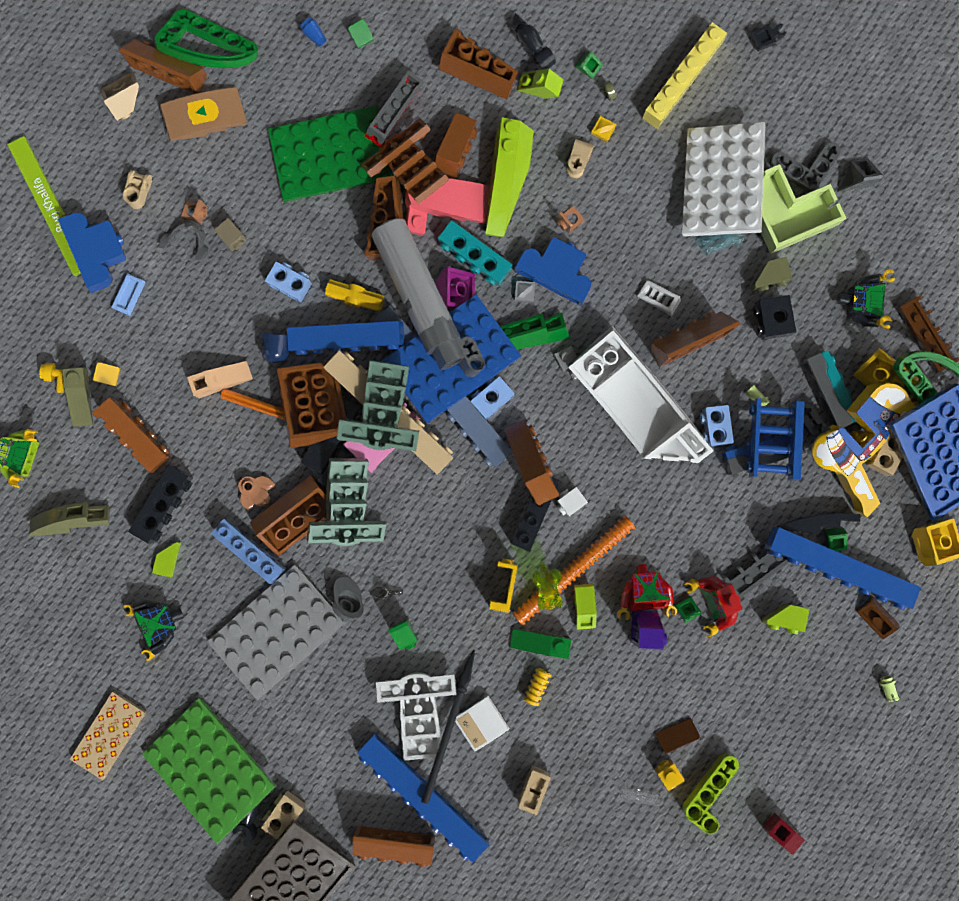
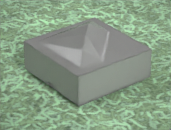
[515,281,535,302]

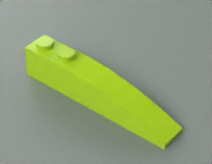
[485,117,534,238]

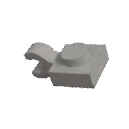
[554,346,578,381]

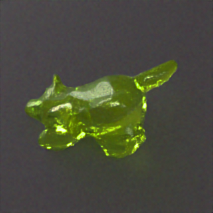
[532,562,563,611]

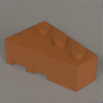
[435,113,478,180]

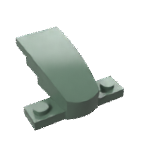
[337,360,419,451]
[306,458,386,546]

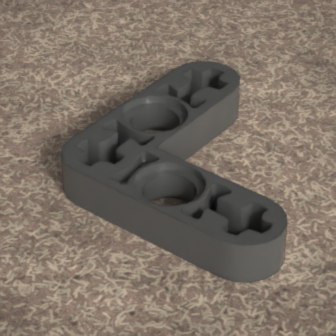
[770,142,841,192]

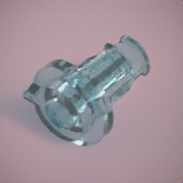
[701,234,745,255]

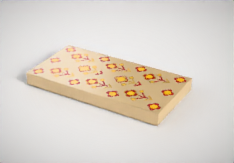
[70,691,147,780]

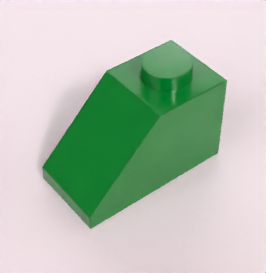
[388,619,419,651]

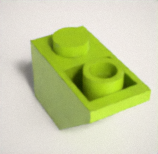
[518,69,564,99]
[762,604,810,634]

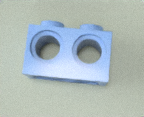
[265,262,312,303]
[700,405,734,447]

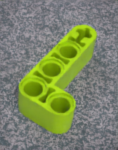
[682,752,739,834]

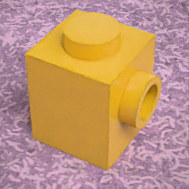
[654,759,685,791]

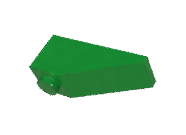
[510,628,572,659]

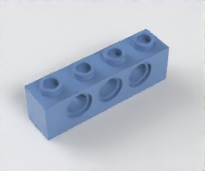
[211,519,286,584]

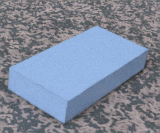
[111,274,146,316]

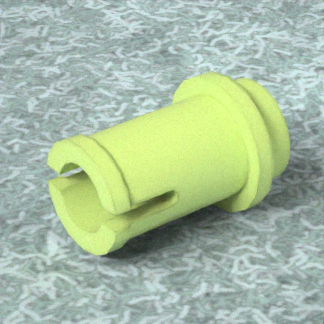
[745,385,770,406]
[879,675,899,702]

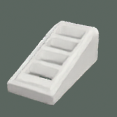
[637,280,681,316]

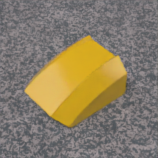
[911,518,959,566]

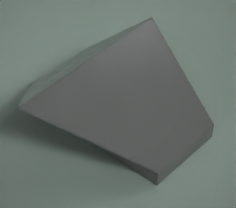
[837,158,883,192]

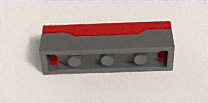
[365,70,424,147]

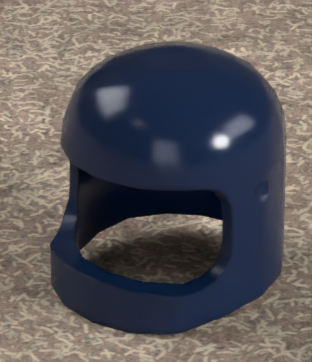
[260,333,289,363]

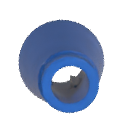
[300,17,327,47]

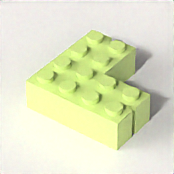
[761,165,846,254]

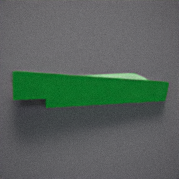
[500,313,570,349]

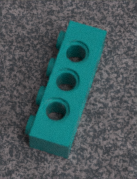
[438,220,513,287]

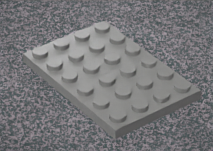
[207,564,346,700]

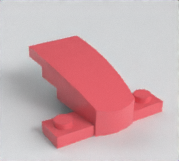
[405,179,490,236]

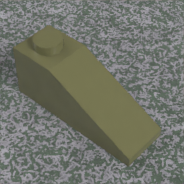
[62,368,93,427]

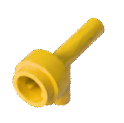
[39,362,64,393]

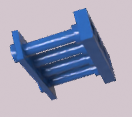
[746,398,804,481]

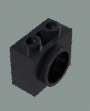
[753,295,796,340]

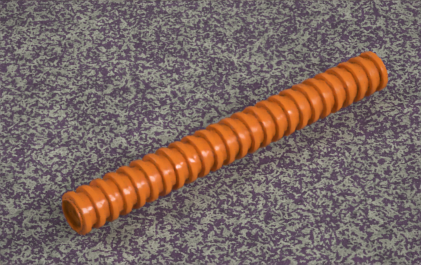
[513,516,635,625]

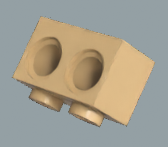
[866,432,903,476]
[517,765,551,815]
[261,791,306,839]

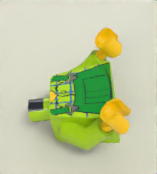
[0,429,40,488]

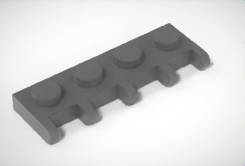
[722,551,789,598]

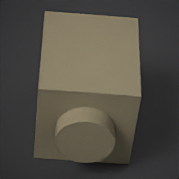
[214,218,247,251]

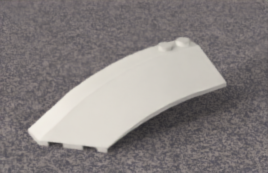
[568,326,714,463]

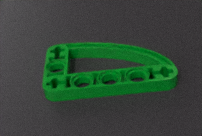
[154,9,258,68]
[893,351,959,404]

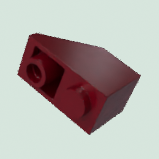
[762,812,805,855]

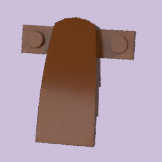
[361,118,449,204]

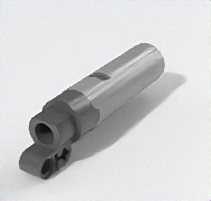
[372,218,485,377]

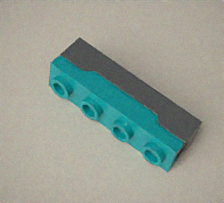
[802,350,856,427]

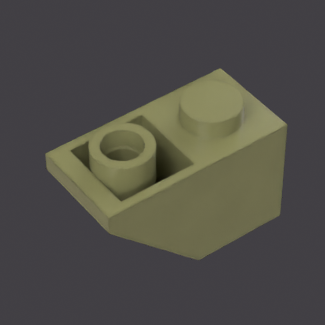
[751,257,793,293]

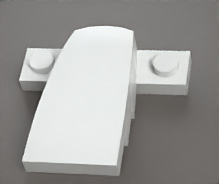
[376,672,456,760]

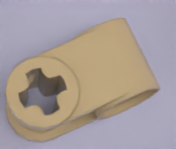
[567,139,594,179]
[123,170,152,209]

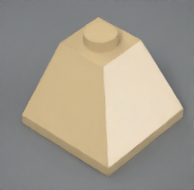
[100,71,139,120]

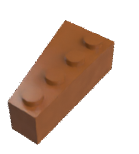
[439,28,518,100]
[365,176,403,260]
[92,397,171,473]
[504,419,560,505]

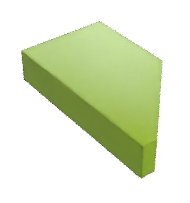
[152,542,181,578]

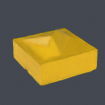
[591,116,617,143]

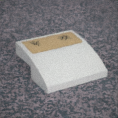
[455,696,510,752]

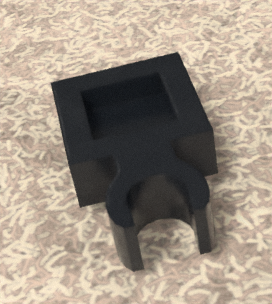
[751,24,787,52]

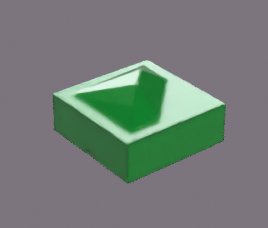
[674,596,702,623]

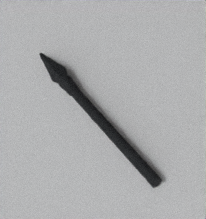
[421,650,475,804]

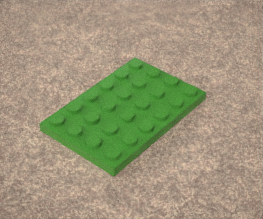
[142,698,276,844]

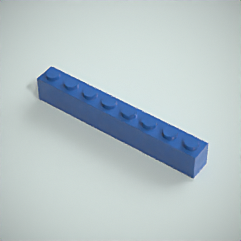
[764,527,921,610]
[357,733,489,863]

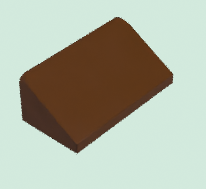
[856,596,899,640]
[655,718,701,754]

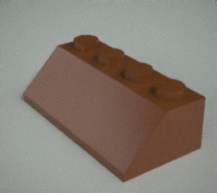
[119,40,207,94]
[250,475,327,556]
[353,826,435,867]

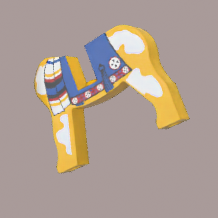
[811,382,916,517]

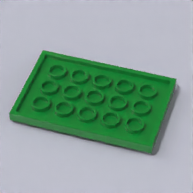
[268,105,393,202]

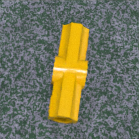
[325,279,384,312]

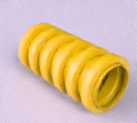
[523,668,552,706]

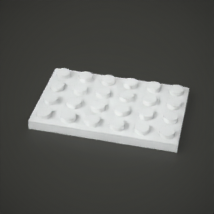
[682,122,765,237]

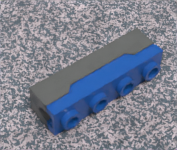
[721,434,806,475]

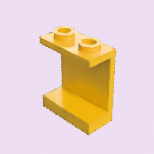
[489,558,518,613]

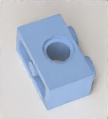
[470,376,515,420]

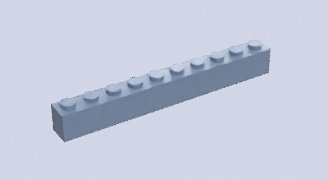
[373,306,513,468]

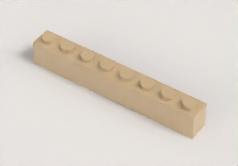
[323,350,453,475]

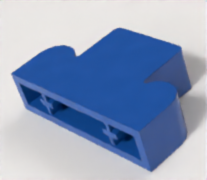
[58,213,126,293]
[515,238,591,306]

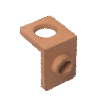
[181,200,208,224]
[557,206,585,234]

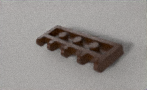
[897,295,959,373]

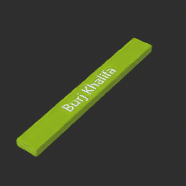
[7,136,81,276]

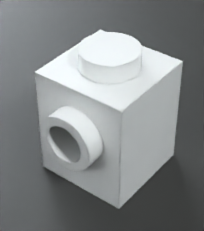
[556,487,588,517]

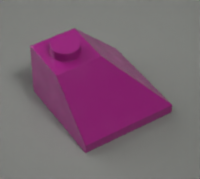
[435,267,475,311]

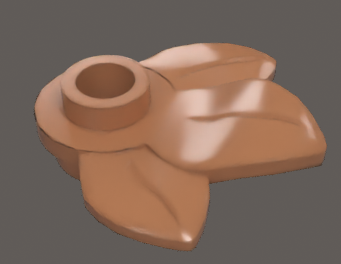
[238,476,275,510]

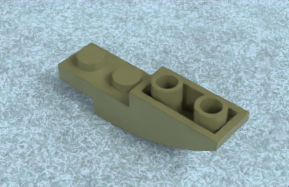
[29,502,110,536]

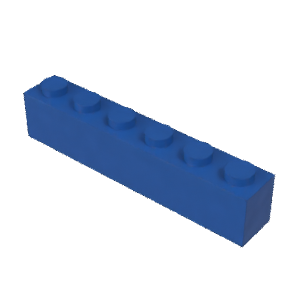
[287,321,405,355]

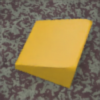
[93,362,120,386]

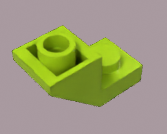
[574,584,597,630]

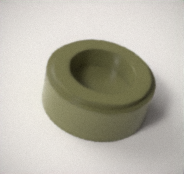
[602,80,617,101]

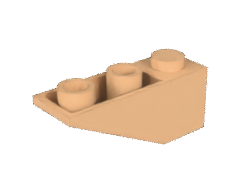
[187,361,253,398]

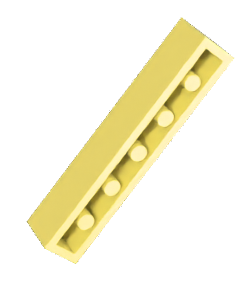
[642,22,727,129]

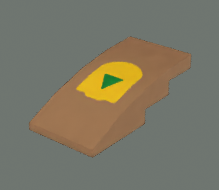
[160,87,247,141]

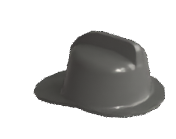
[332,577,364,622]

